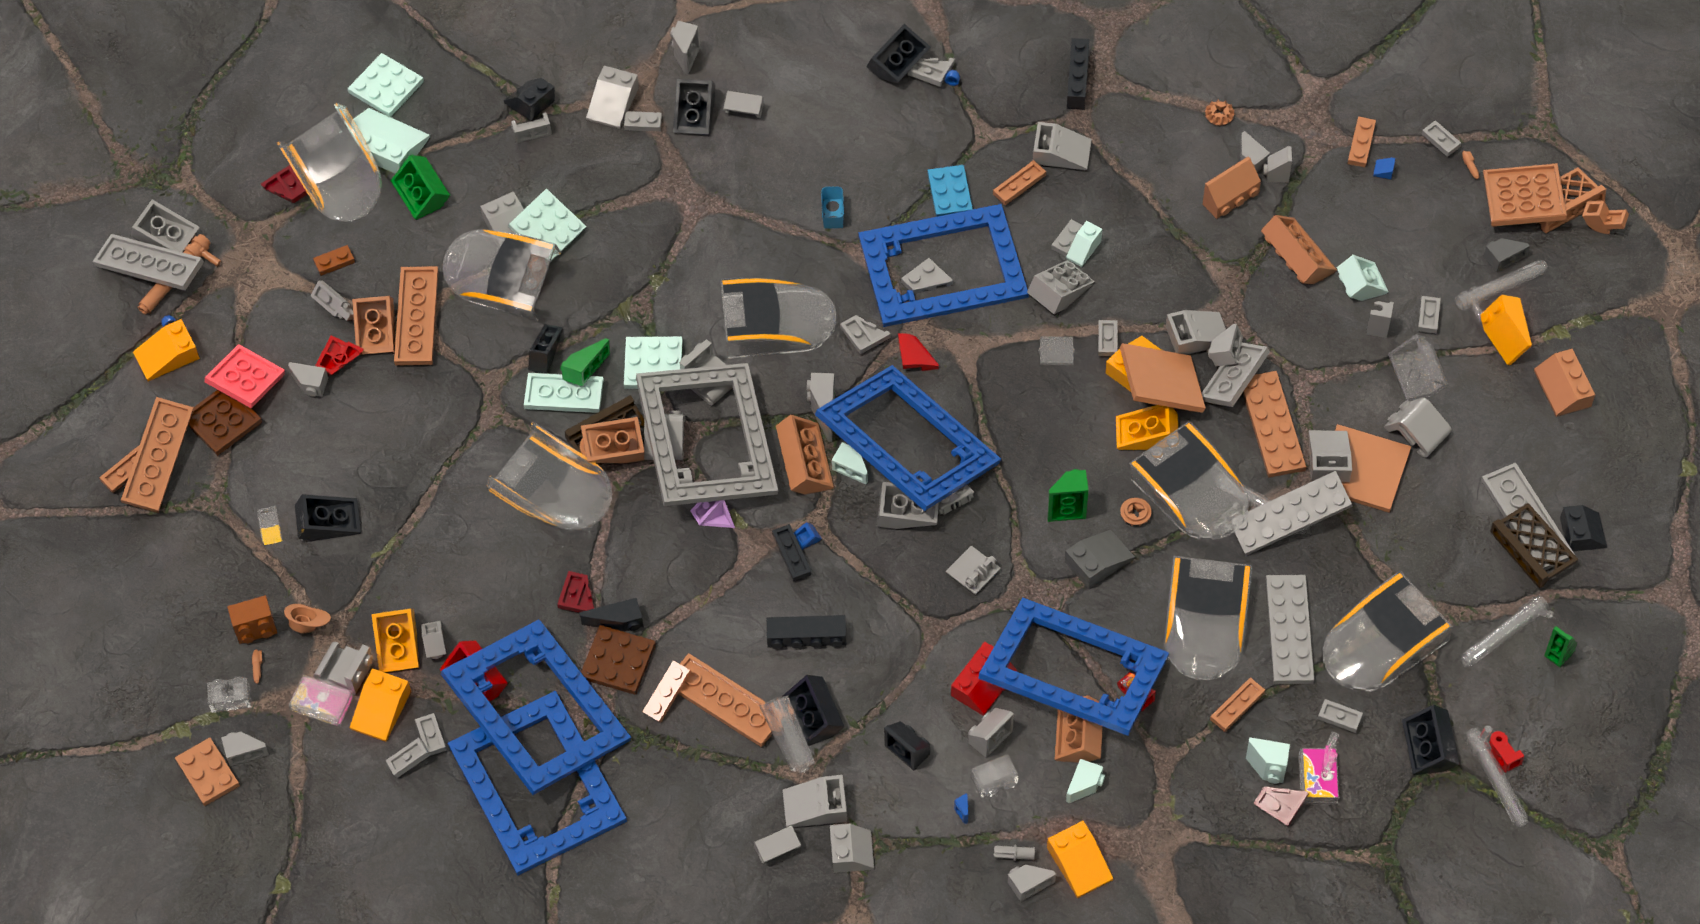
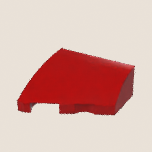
[898,333,939,371]
[315,336,364,375]

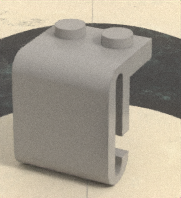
[679,339,733,405]
[1384,398,1452,457]
[644,411,686,460]
[313,642,374,695]

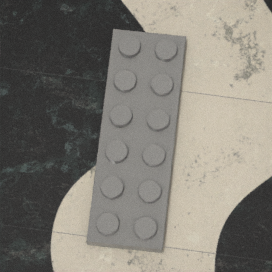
[93,234,204,290]
[1481,463,1575,570]
[1229,471,1353,556]
[1266,575,1314,684]

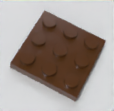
[188,390,262,456]
[581,625,656,695]

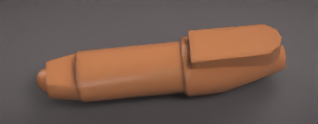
[1462,151,1479,179]
[252,650,262,684]

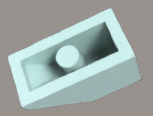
[1066,221,1102,267]
[832,442,868,484]
[1066,759,1105,803]

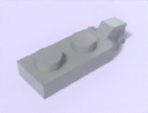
[311,281,354,321]

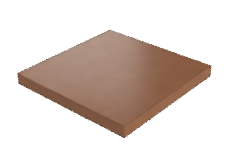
[1483,164,1567,226]
[1120,343,1205,413]
[1335,424,1411,513]

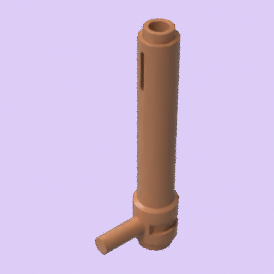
[138,234,221,315]

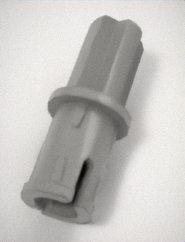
[994,845,1035,861]

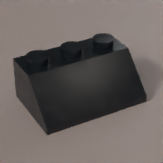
[866,24,931,83]
[782,675,845,747]
[1402,704,1460,775]

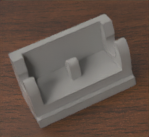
[723,91,764,118]
[511,112,552,143]
[1366,301,1394,338]
[754,825,801,864]

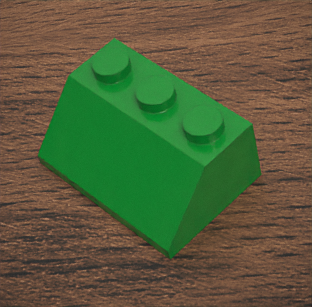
[390,155,450,220]
[1047,469,1088,522]

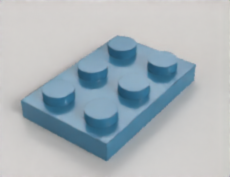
[928,165,973,217]

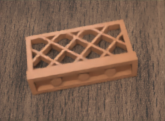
[1539,168,1606,234]

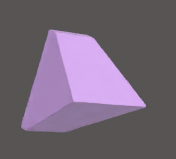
[691,500,735,528]

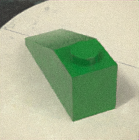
[561,338,610,386]
[1544,626,1578,667]

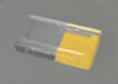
[257,506,283,546]

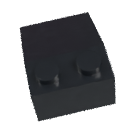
[673,79,716,135]
[295,494,361,540]

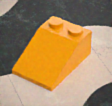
[1480,295,1532,365]
[133,319,200,381]
[1106,336,1161,392]
[1116,405,1179,450]
[372,609,419,672]
[350,669,411,742]
[1047,821,1113,898]

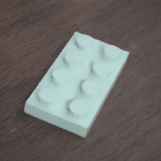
[524,373,604,413]

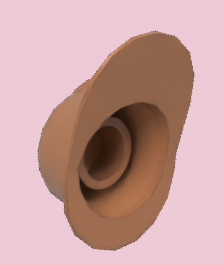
[284,604,331,633]

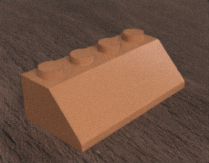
[1261,215,1337,284]
[776,415,834,495]

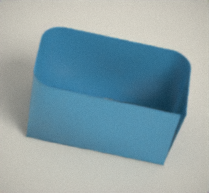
[821,186,844,229]

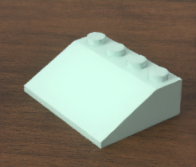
[339,108,430,174]

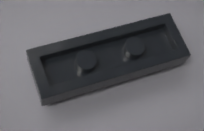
[772,524,812,582]

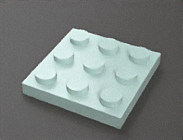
[348,53,424,117]
[508,189,586,264]
[624,337,683,389]

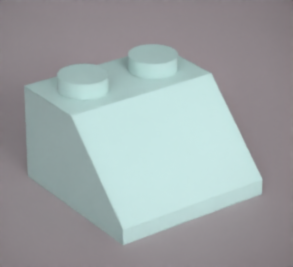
[1337,255,1388,301]
[1246,737,1290,784]

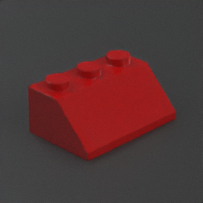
[440,640,508,702]
[951,641,1017,716]

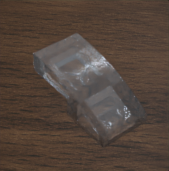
[1322,731,1340,779]

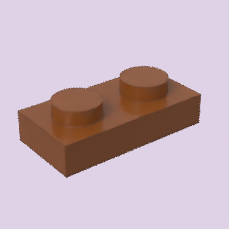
[313,245,355,276]

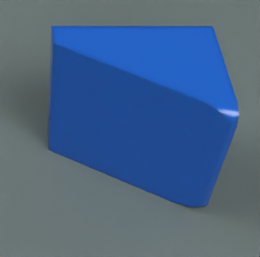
[1373,158,1395,179]
[794,522,822,549]
[954,793,968,824]

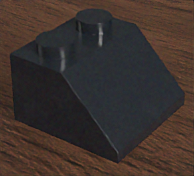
[504,78,555,121]
[1560,505,1607,552]
[884,721,930,770]

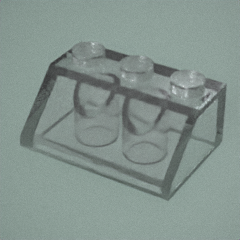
[1388,334,1449,401]

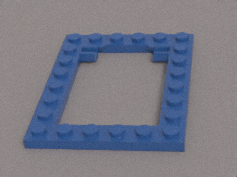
[858,204,1029,327]
[815,365,1001,511]
[978,597,1169,736]
[441,620,631,795]
[448,691,627,876]

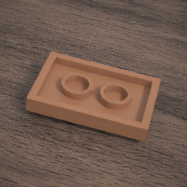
[175,738,240,806]

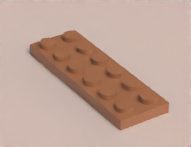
[394,266,439,365]
[1243,371,1306,478]
[121,397,193,513]
[678,653,785,747]

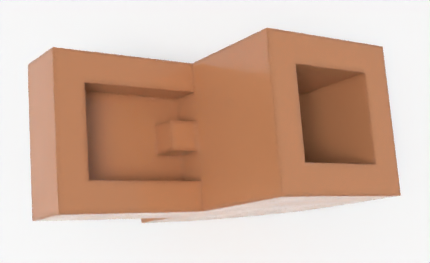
[1582,201,1629,234]

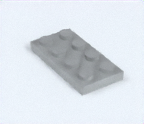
[1201,343,1270,407]

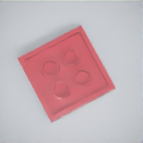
[205,344,285,408]

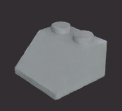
[670,21,700,75]
[968,708,1014,758]
[830,824,874,873]

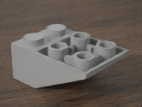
[1033,122,1092,170]
[1027,260,1095,314]
[1166,310,1226,355]
[1308,430,1352,482]
[783,775,847,828]

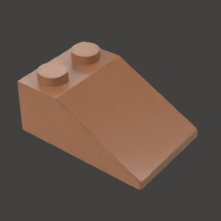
[352,296,395,355]
[581,417,645,463]

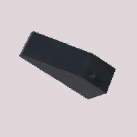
[528,324,563,373]
[579,598,644,632]

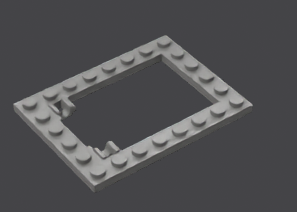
[636,363,778,506]

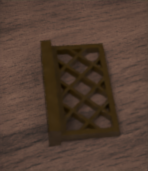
[565,395,644,470]
[1490,503,1578,589]

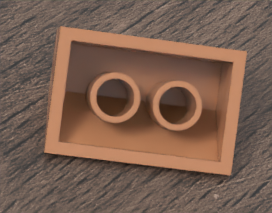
[1203,156,1261,219]
[1534,349,1595,417]
[1055,695,1102,763]

